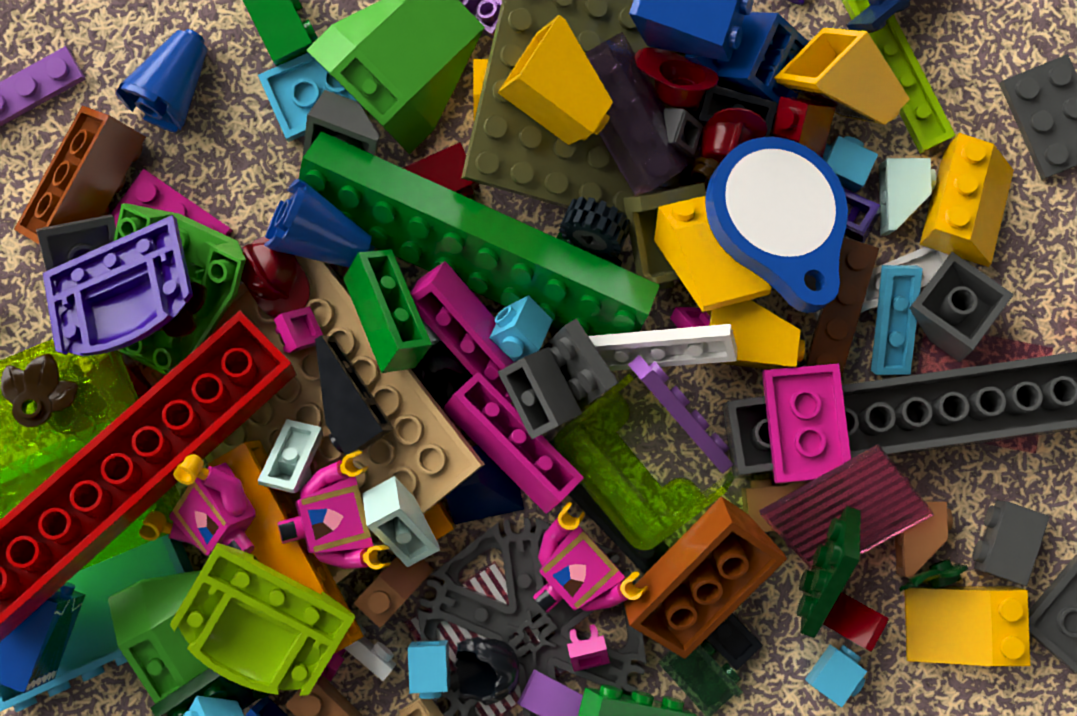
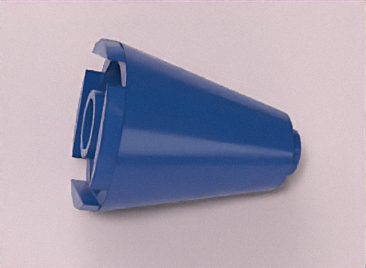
[116,29,208,132]
[264,179,374,268]

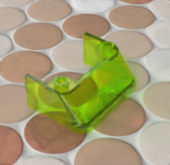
[554,371,735,550]

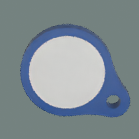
[705,137,848,313]

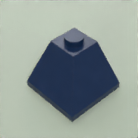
[446,445,524,525]

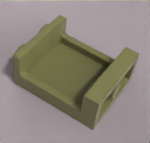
[623,183,706,290]

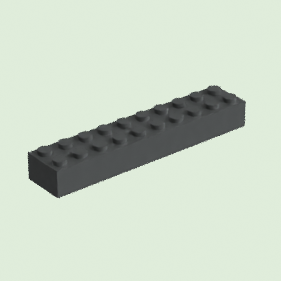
[722,352,1077,478]

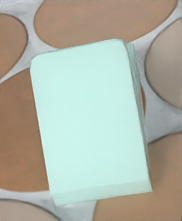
[258,419,323,493]

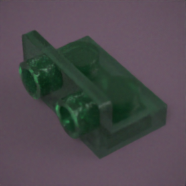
[658,639,743,716]

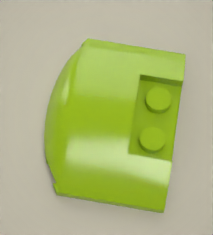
[170,543,355,696]

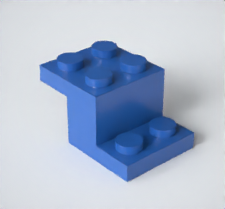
[685,12,809,111]

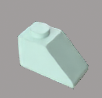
[879,158,936,236]
[362,476,440,567]

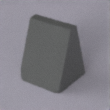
[664,108,704,158]

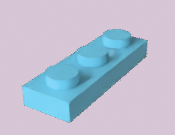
[871,265,923,375]

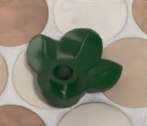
[899,559,968,592]

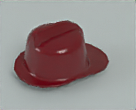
[634,47,719,112]
[699,108,767,163]
[241,236,310,318]

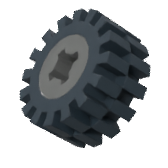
[559,197,631,258]

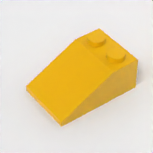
[654,196,771,312]
[904,586,1030,666]

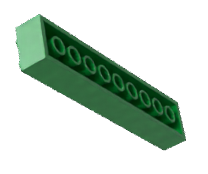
[298,131,660,336]

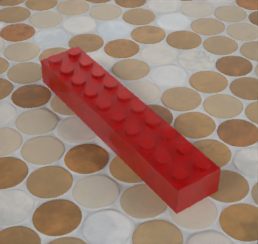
[0,311,297,642]

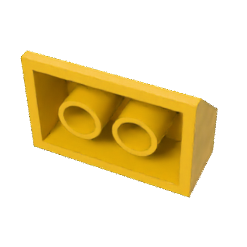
[919,133,1014,267]

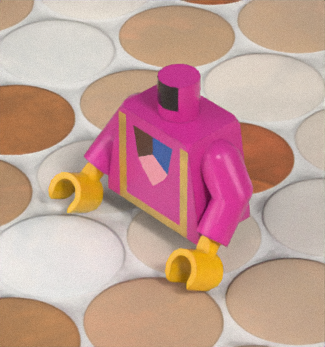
[277,451,391,570]
[139,454,256,556]
[533,502,648,613]

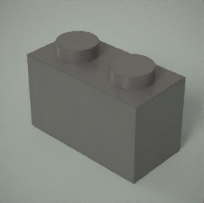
[498,347,582,440]
[973,500,1050,586]

